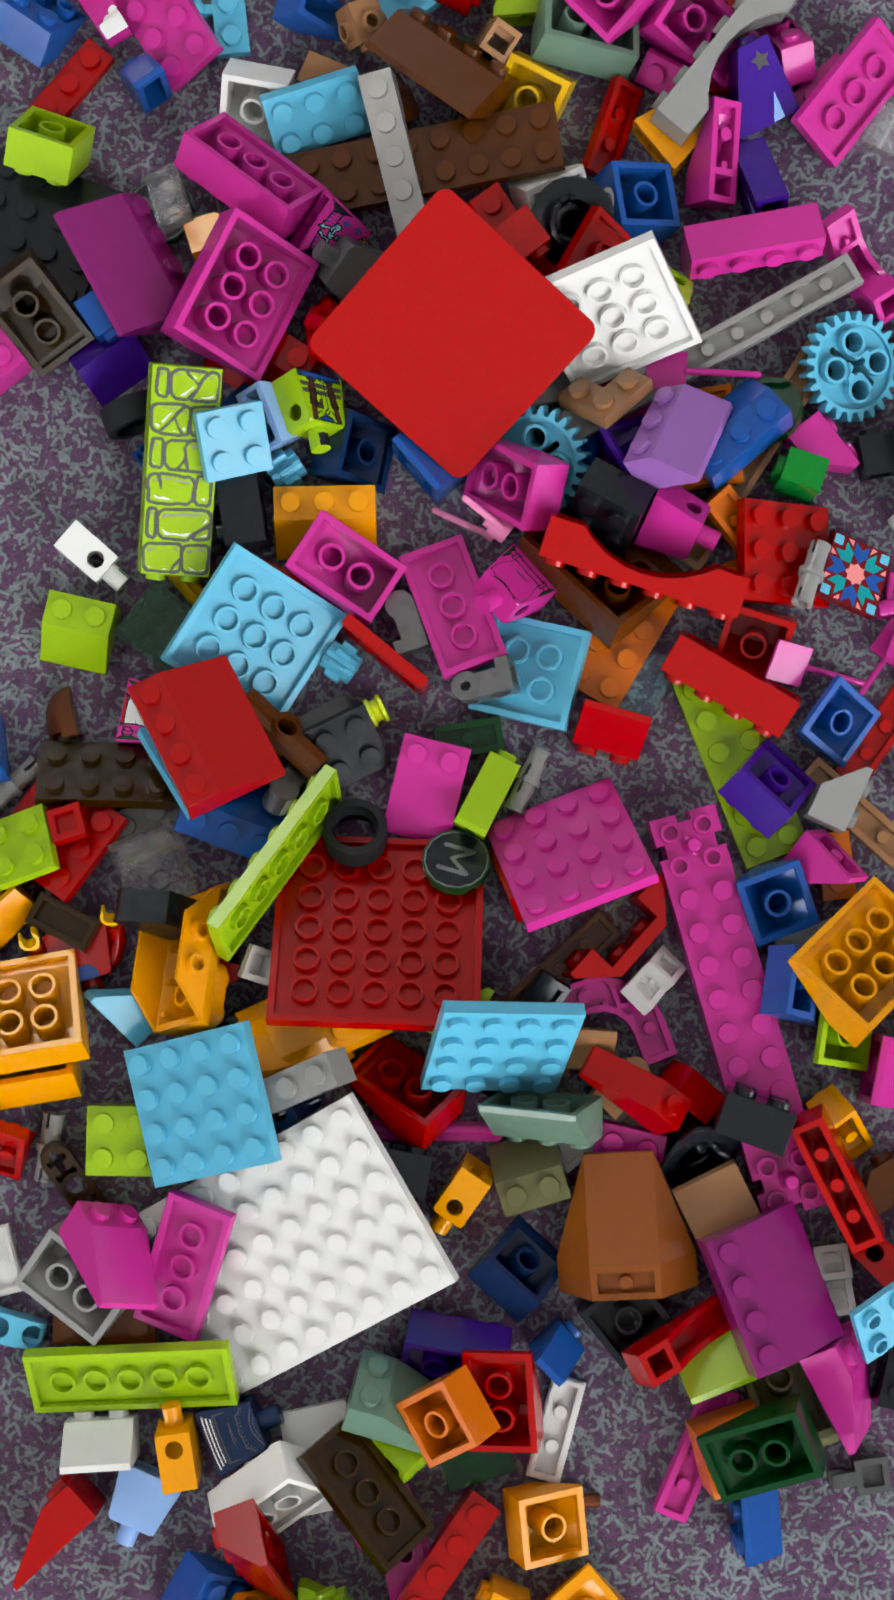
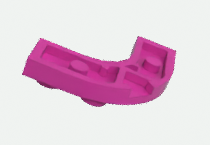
[563,977,678,1065]

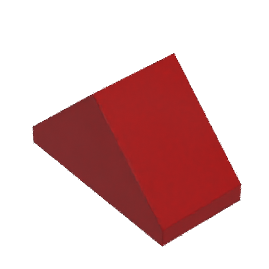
[659,1059,723,1126]

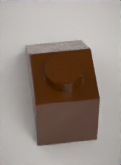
[861,1149,894,1215]

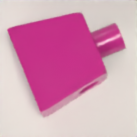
[634,485,722,559]

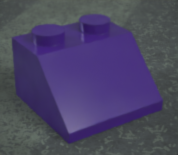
[718,738,817,839]

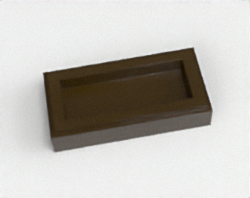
[25,891,103,954]

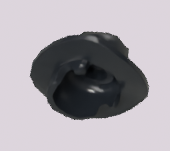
[531,176,614,264]
[660,1118,741,1185]

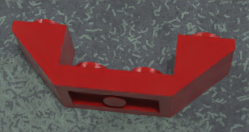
[561,873,667,979]

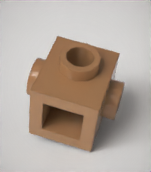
[334,0,387,54]

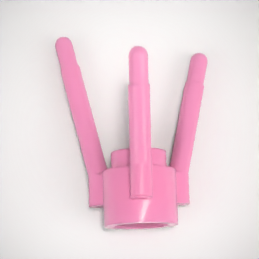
[432,495,515,543]

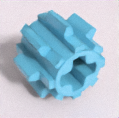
[266,447,307,486]
[319,640,363,684]

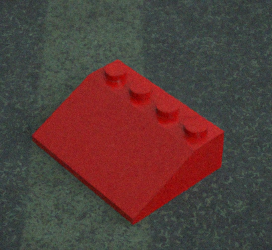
[127,655,286,820]

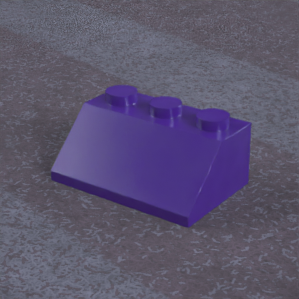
[400,1307,513,1381]

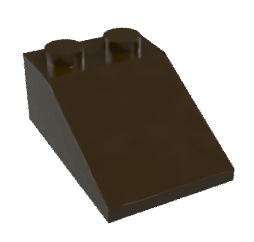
[0,247,95,378]

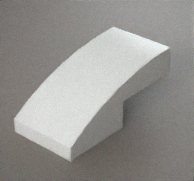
[237,943,271,986]
[620,945,687,1016]
[812,1243,856,1317]

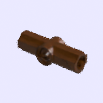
[246,688,329,779]

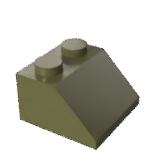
[487,1139,573,1218]

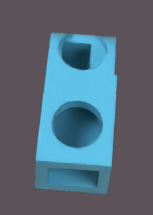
[0,1305,49,1349]

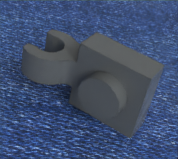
[827,1453,892,1496]

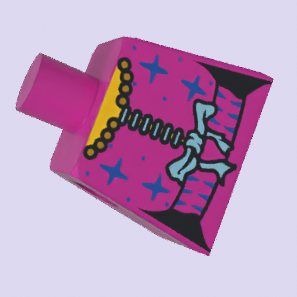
[289,188,371,262]

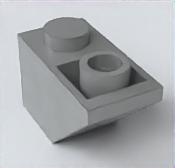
[802,767,874,834]

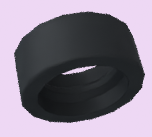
[100,389,147,440]
[323,799,387,867]

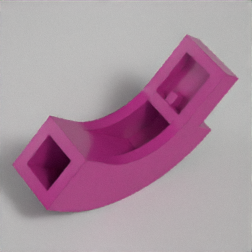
[822,203,894,325]

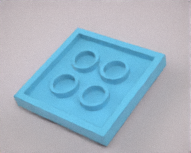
[468,614,592,732]

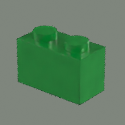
[768,446,830,504]

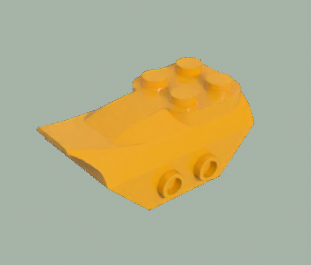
[130,881,231,1036]
[234,991,393,1079]

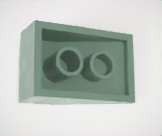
[341,1349,431,1454]

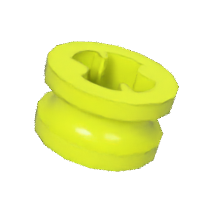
[362,693,390,728]

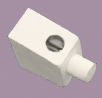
[53,520,130,592]

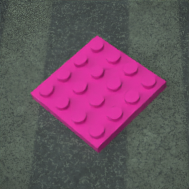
[487,777,659,933]

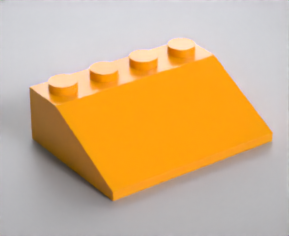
[787,876,894,1048]
[0,948,90,1075]

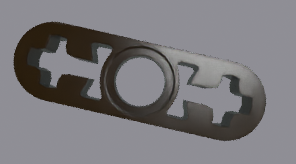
[40,1141,110,1208]

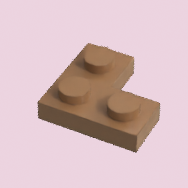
[557,367,654,430]

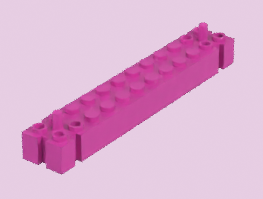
[645,803,827,1213]

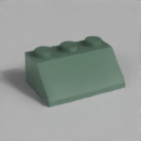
[531,0,640,80]
[478,1091,603,1149]

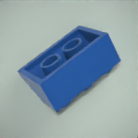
[702,378,793,492]
[174,785,287,859]

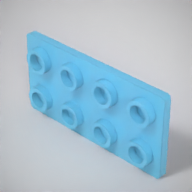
[849,1281,894,1364]

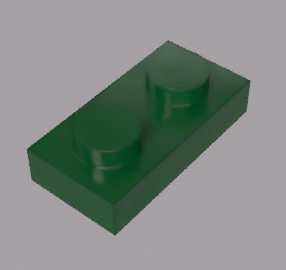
[433,716,505,755]

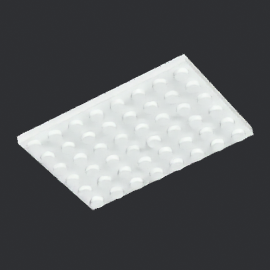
[138,1091,460,1395]

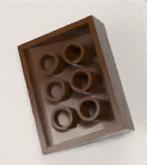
[518,504,683,649]

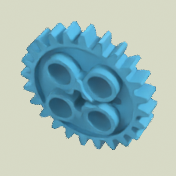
[799,311,894,422]
[502,404,591,507]

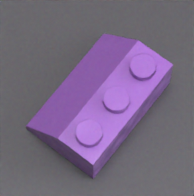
[623,383,733,489]

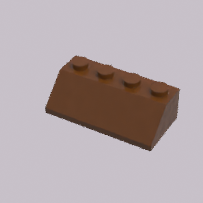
[365,6,518,119]

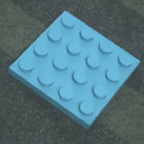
[160,542,347,713]
[420,1000,586,1093]
[123,1020,282,1188]

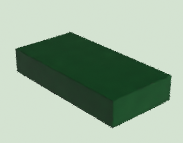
[441,1451,516,1493]

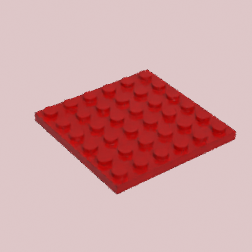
[266,835,484,1032]

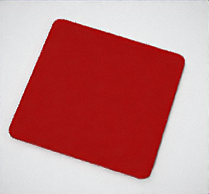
[310,189,595,478]

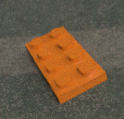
[578,597,678,707]

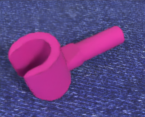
[876,572,894,620]

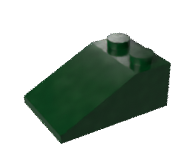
[696,1393,827,1504]

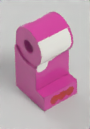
[77,0,133,50]

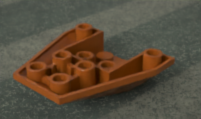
[557,1149,698,1302]

